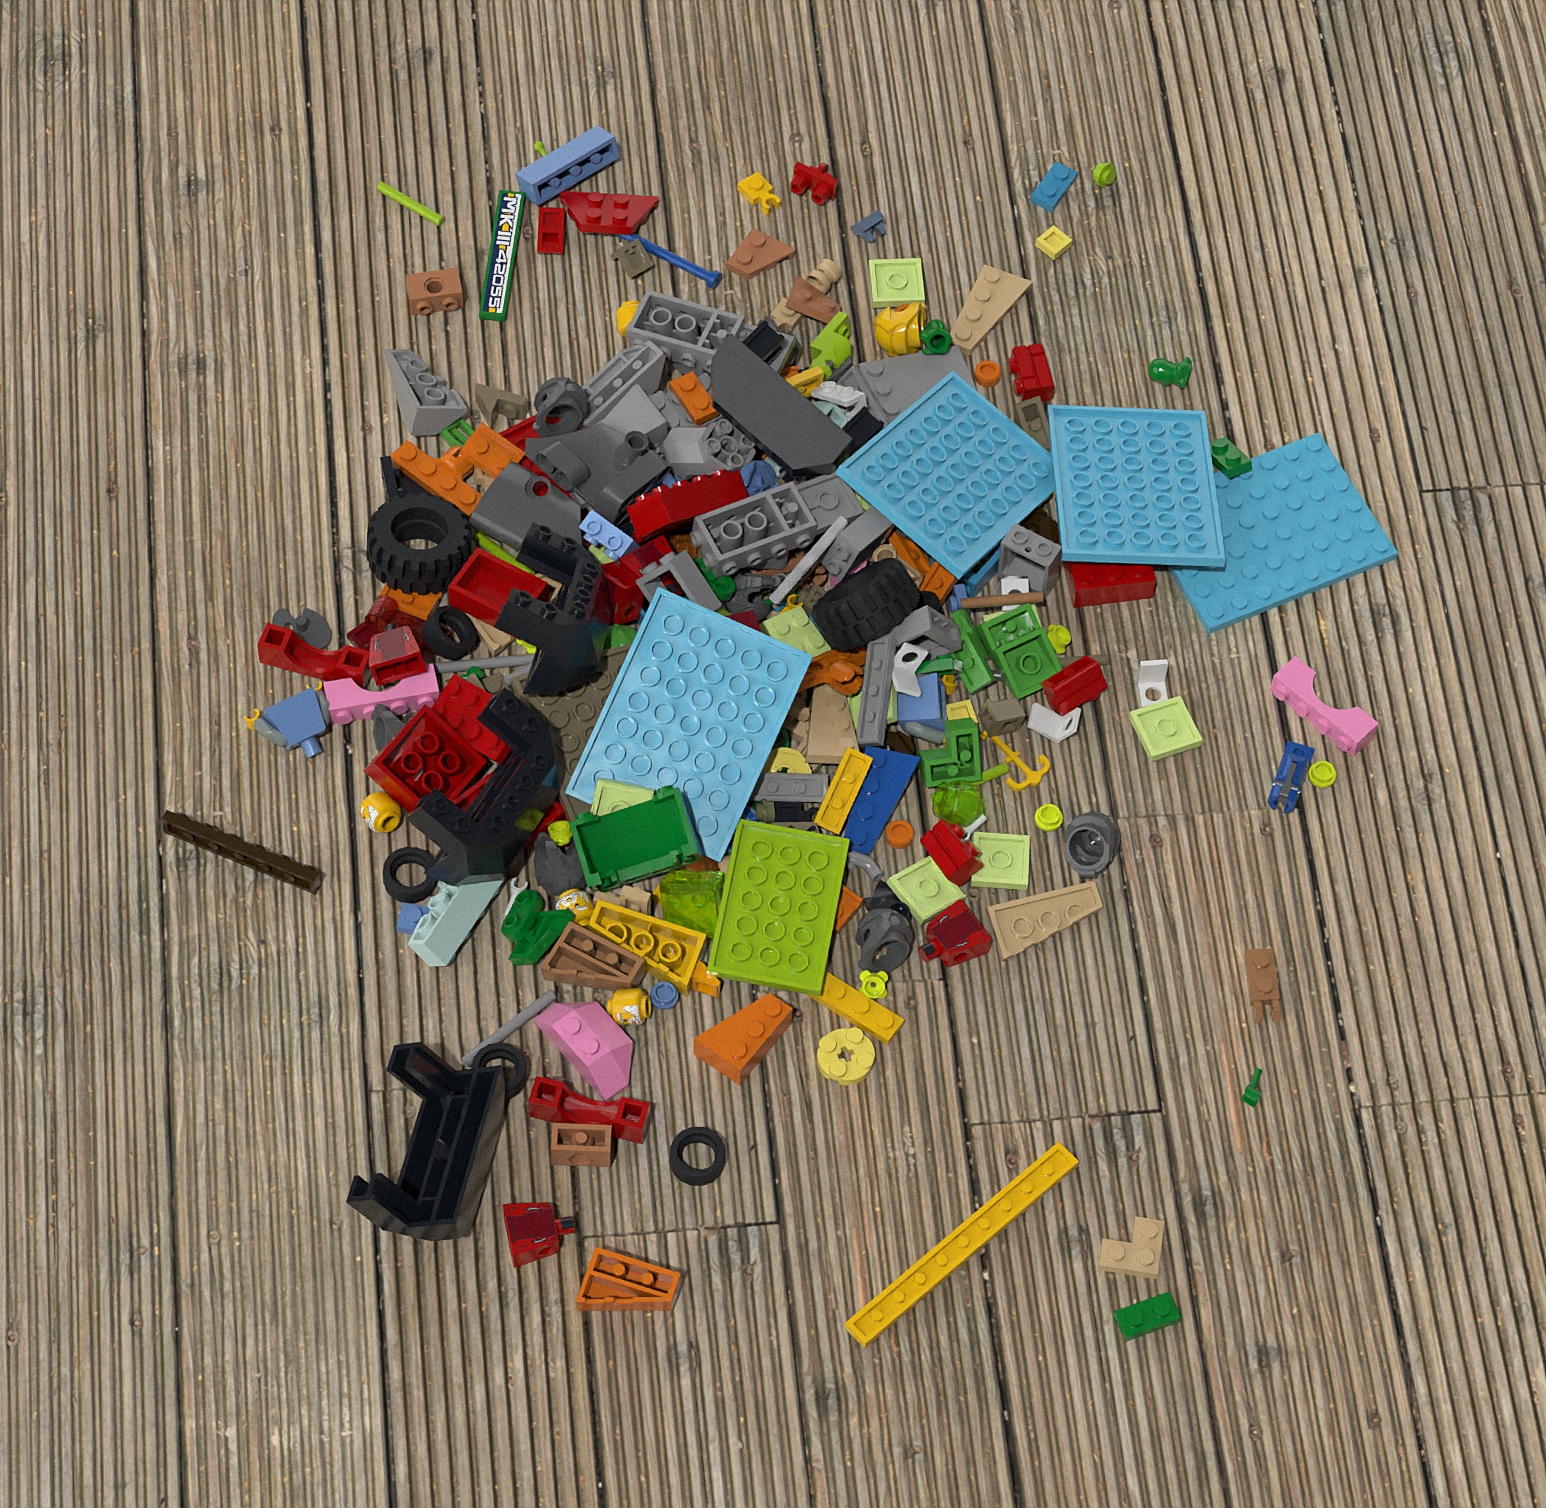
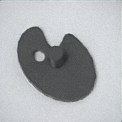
[272,608,331,649]

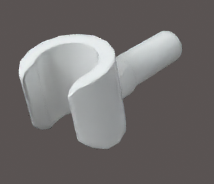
[962,814,987,842]
[503,877,528,917]

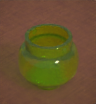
[932,780,984,827]

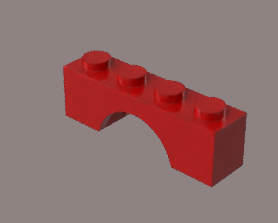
[257,623,372,689]
[528,1076,650,1144]

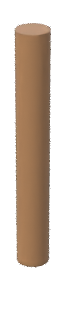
[960,591,1043,609]

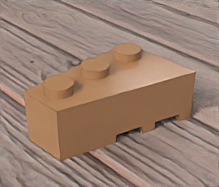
[541,921,647,992]

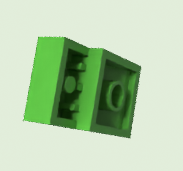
[975,603,1062,699]

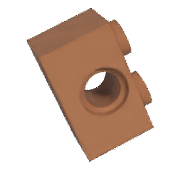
[405,267,463,315]
[551,1123,612,1167]

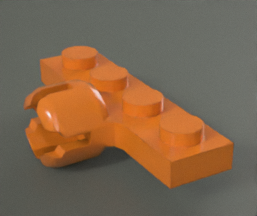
[390,440,482,521]
[797,646,867,696]

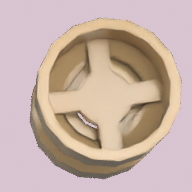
[805,258,842,294]

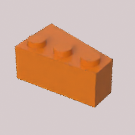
[693,993,793,1086]
[575,1246,682,1311]

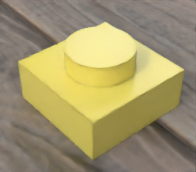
[1035,225,1072,260]
[946,699,978,727]

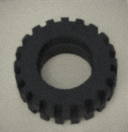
[366,493,472,595]
[812,558,920,652]

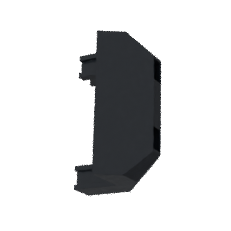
[710,320,884,476]
[494,522,613,694]
[406,687,559,886]
[346,1042,506,1241]

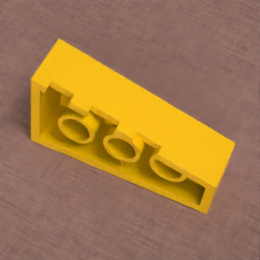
[588,899,707,997]

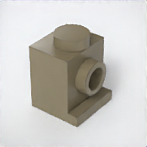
[978,698,1026,737]

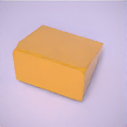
[692,960,720,998]

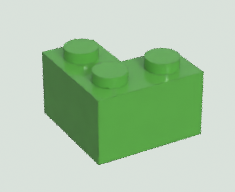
[918,717,981,787]

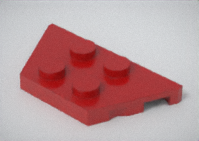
[559,191,659,235]

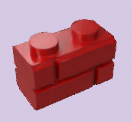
[1007,343,1055,402]
[1041,655,1108,716]
[920,819,983,887]

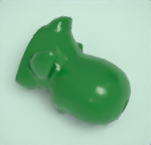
[919,319,952,355]
[1147,357,1193,389]

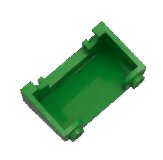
[569,785,703,892]

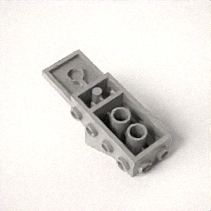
[626,289,795,378]
[594,373,725,458]
[690,471,864,578]

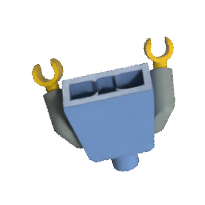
[897,672,957,747]
[244,681,330,759]

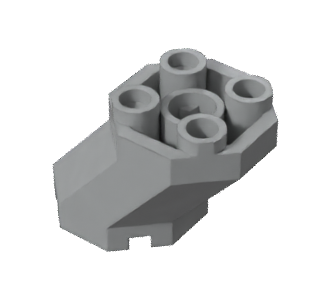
[659,419,756,480]

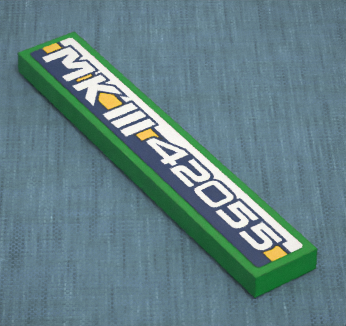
[479,190,525,322]

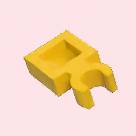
[737,171,781,215]

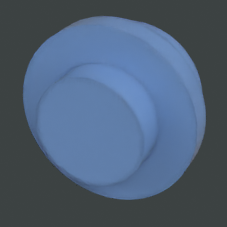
[650,982,679,1010]

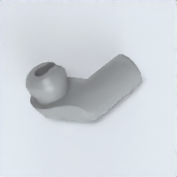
[845,851,884,882]

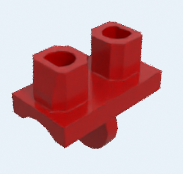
[790,162,838,205]

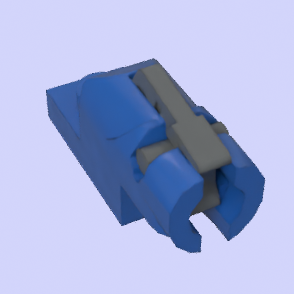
[1267,740,1315,813]

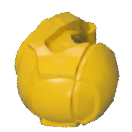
[873,302,926,357]

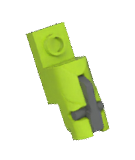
[807,311,853,382]

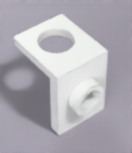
[996,576,1029,611]
[892,642,928,698]
[1137,659,1168,708]
[1027,703,1081,743]

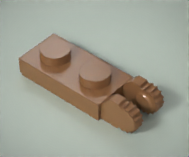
[1244,948,1281,1023]

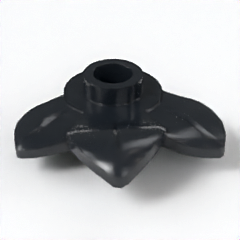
[864,880,911,922]

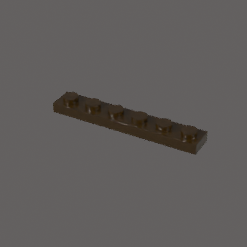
[162,810,321,895]

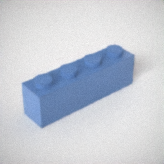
[515,125,620,205]

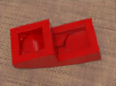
[537,207,565,254]

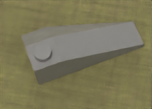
[385,349,467,437]

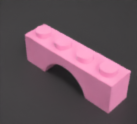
[1270,656,1379,757]
[323,663,439,725]

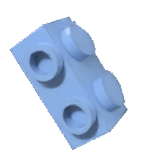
[579,510,640,562]

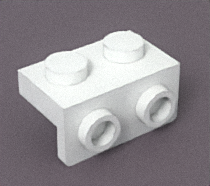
[811,381,867,422]

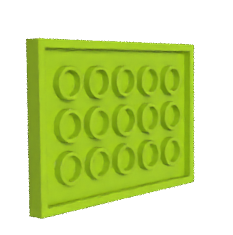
[707,819,850,996]

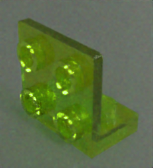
[659,870,725,938]

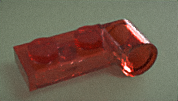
[365,595,450,656]

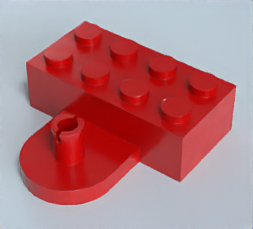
[627,469,748,545]

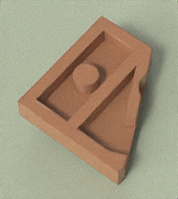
[726,228,796,280]
[785,276,841,324]

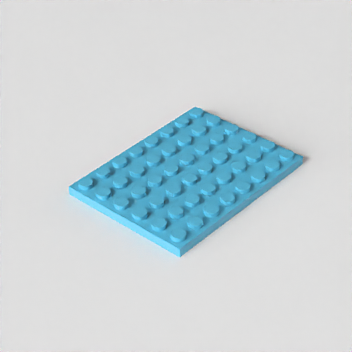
[835,370,1054,579]
[1046,405,1226,567]
[1166,432,1398,634]
[565,587,813,863]

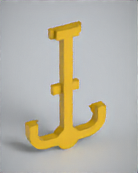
[980,731,1050,791]

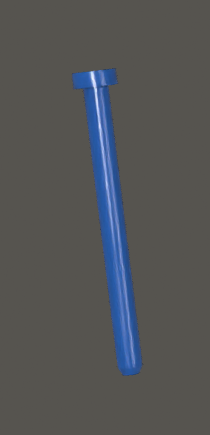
[613,233,722,289]

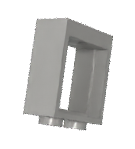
[821,506,895,581]
[997,523,1062,601]
[635,549,722,611]
[877,605,962,662]

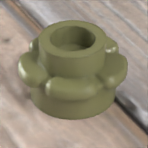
[755,798,775,823]

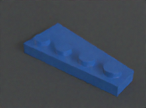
[844,745,921,856]

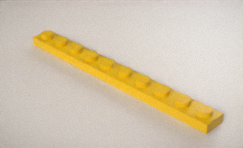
[651,874,905,1045]
[844,1141,1079,1348]

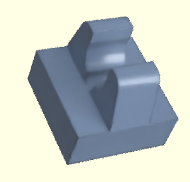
[850,209,885,243]

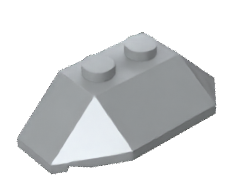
[582,340,666,428]

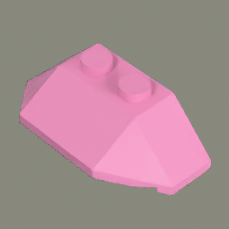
[534,1001,633,1102]

